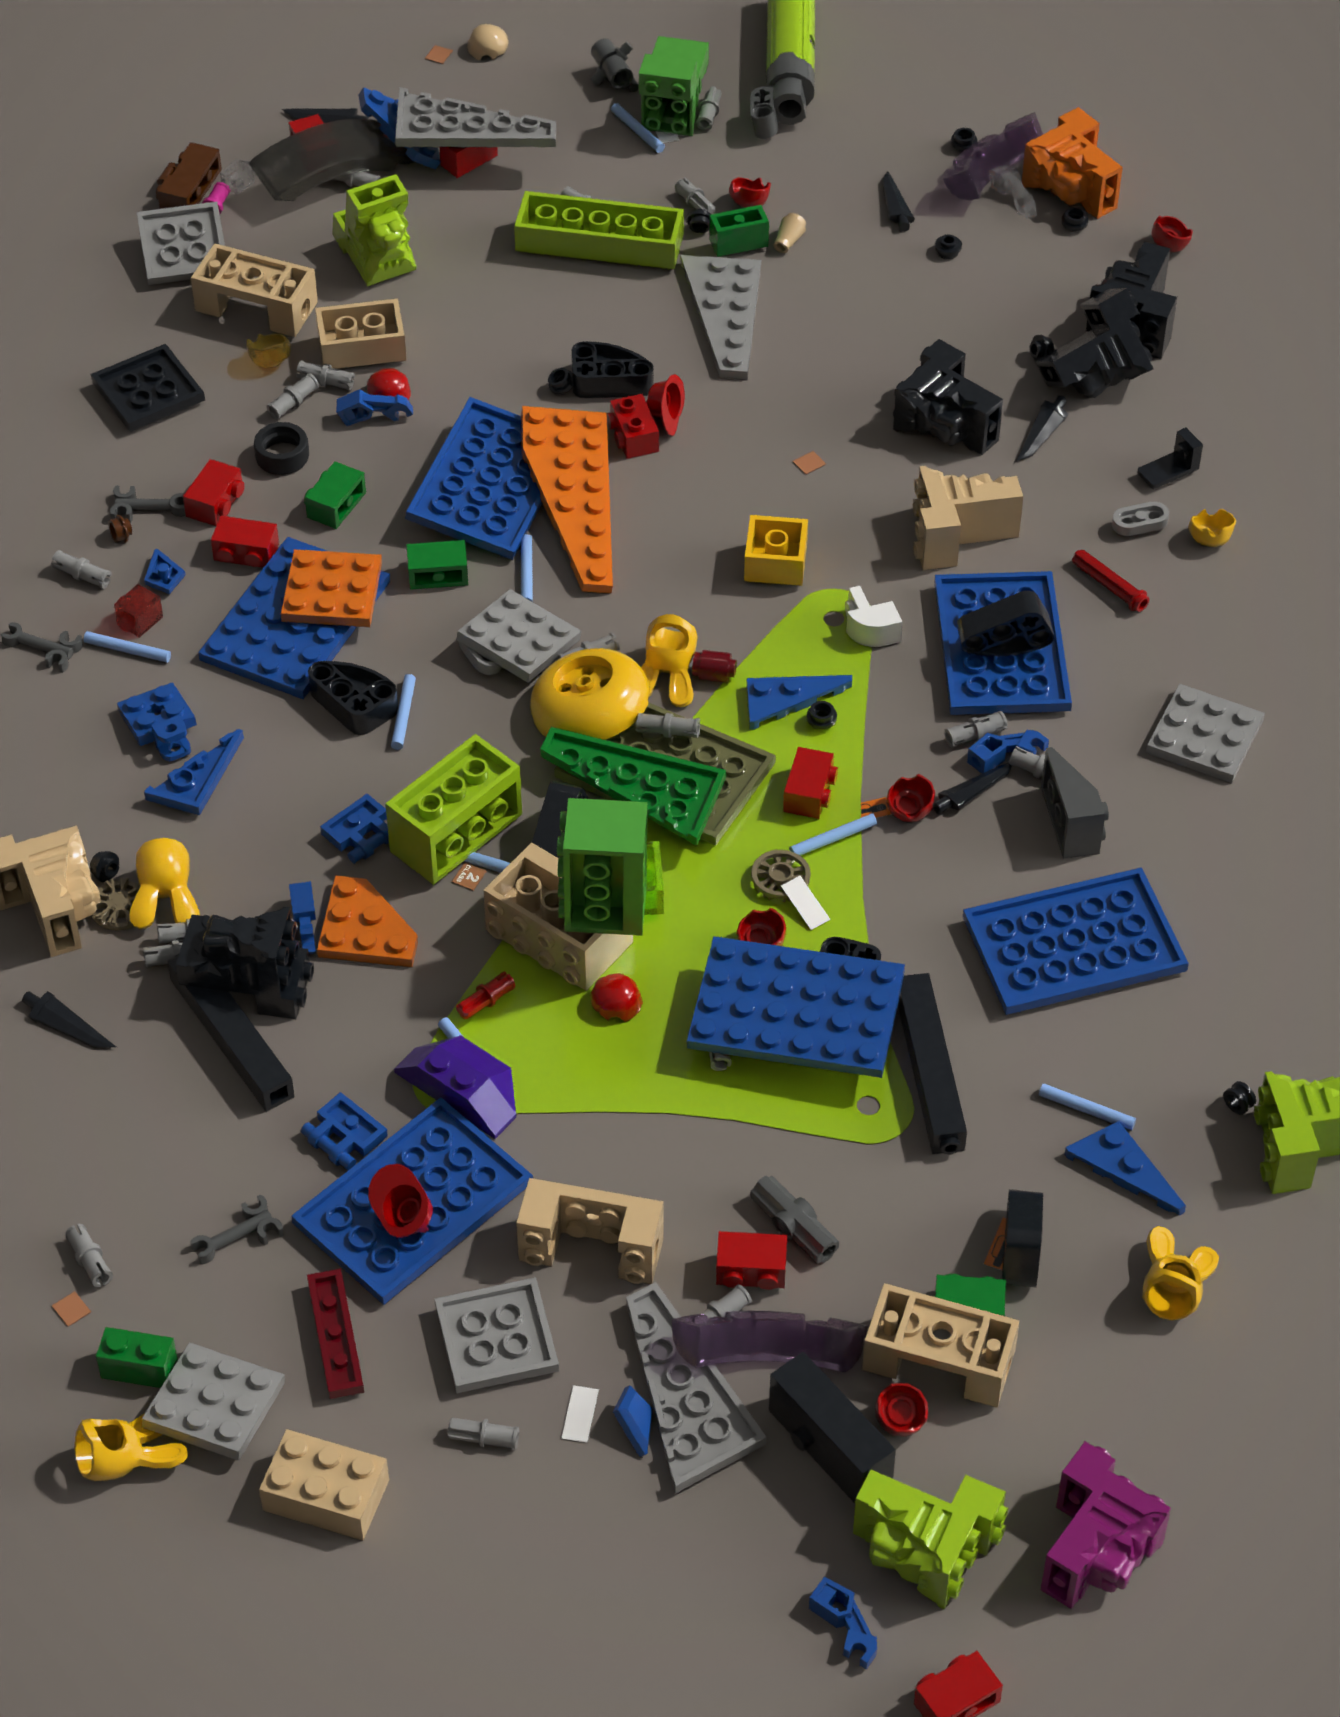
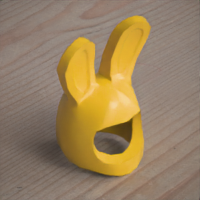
[641,614,698,708]
[129,838,200,929]
[1143,1226,1219,1320]
[74,1413,188,1481]

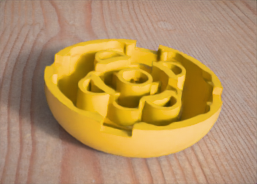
[530,648,650,740]

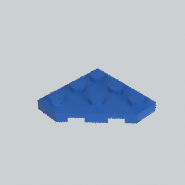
[358,87,441,170]

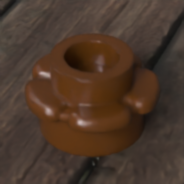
[108,515,133,543]

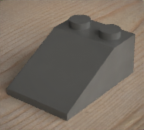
[1041,747,1109,859]

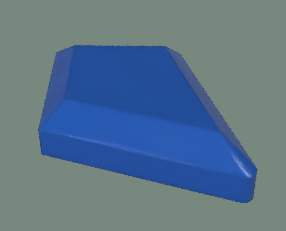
[144,549,185,594]
[613,1385,653,1457]

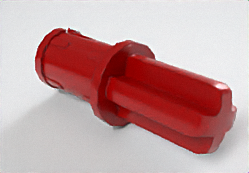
[456,971,515,1019]

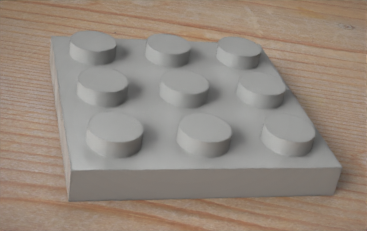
[137,202,225,285]
[456,589,582,682]
[1146,683,1265,783]
[435,1277,559,1394]
[142,1342,285,1461]

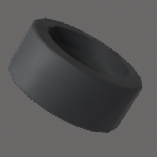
[254,422,309,475]

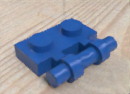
[320,793,389,864]
[301,1092,388,1170]

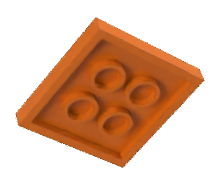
[281,549,382,627]

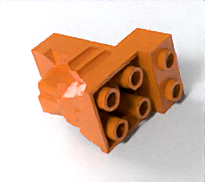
[1021,107,1123,219]

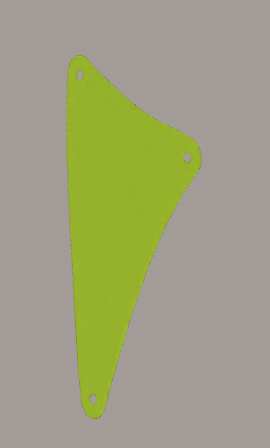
[413,589,915,1144]

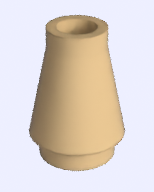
[773,213,806,253]

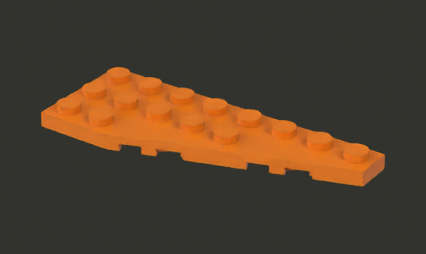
[521,406,613,594]

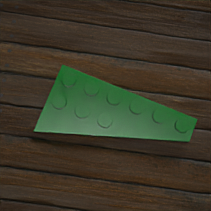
[540,727,726,846]

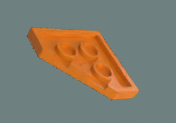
[317,875,418,967]

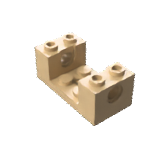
[191,243,318,337]
[516,1178,664,1284]
[862,1283,1020,1408]

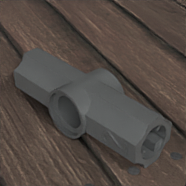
[750,1176,839,1264]

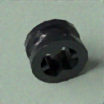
[1223,1081,1257,1115]

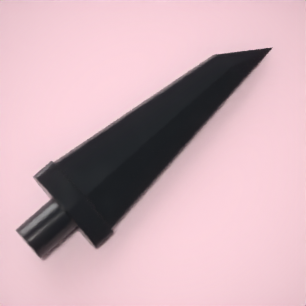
[281,108,369,132]
[882,171,915,232]
[1016,395,1068,461]
[933,762,1012,814]
[22,991,116,1048]

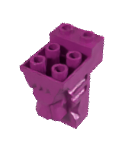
[1040,1441,1171,1609]

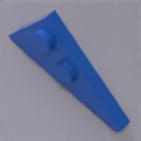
[746,675,852,730]
[144,729,244,815]
[1064,1121,1186,1215]

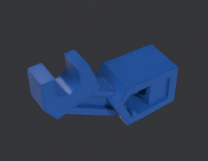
[336,389,413,426]
[967,730,1049,774]
[289,881,316,954]
[809,1577,877,1670]

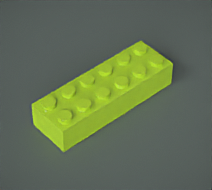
[514,191,684,269]

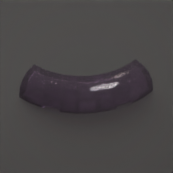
[943,112,1043,200]
[672,1311,868,1373]

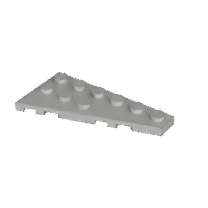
[395,87,556,148]
[680,255,761,380]
[626,1282,767,1493]

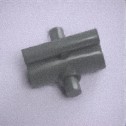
[591,39,639,92]

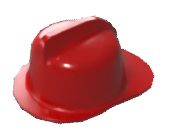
[646,374,685,436]
[368,1164,433,1238]

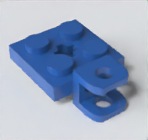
[117,682,197,762]

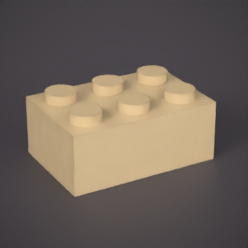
[315,298,407,369]
[259,1429,389,1541]

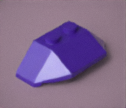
[394,1035,516,1139]

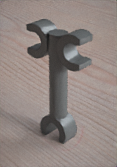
[110,486,186,523]
[1,622,83,672]
[190,1194,284,1264]

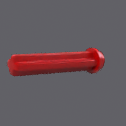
[1072,550,1149,612]

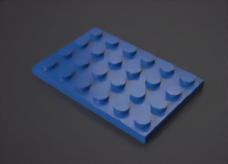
[405,397,542,560]
[198,537,390,699]
[934,571,1072,715]
[963,867,1189,1015]
[687,936,905,1078]
[291,1097,533,1305]

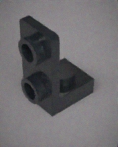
[1137,428,1203,489]

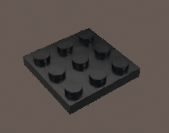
[91,343,205,432]

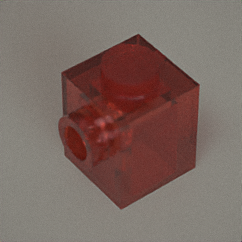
[114,584,163,638]

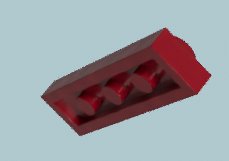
[307,1269,364,1399]

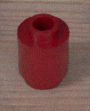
[692,650,737,683]

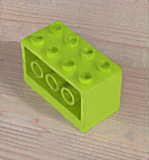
[385,734,522,885]

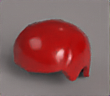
[729,177,771,208]
[1151,216,1193,253]
[366,368,411,400]
[886,774,935,822]
[736,908,786,946]
[590,973,643,1022]
[875,1383,928,1437]

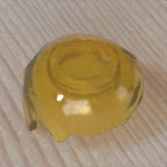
[246,333,291,369]

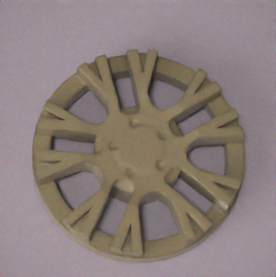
[751,850,811,902]
[92,877,140,930]

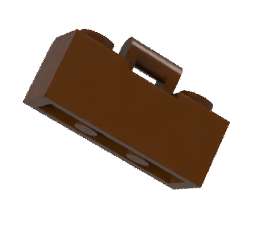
[156,142,222,209]

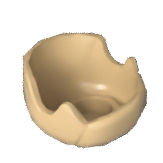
[467,24,509,60]

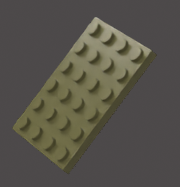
[554,703,776,846]

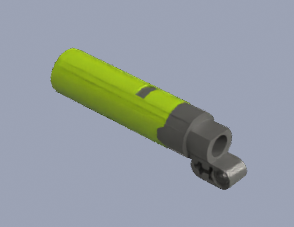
[750,0,815,139]

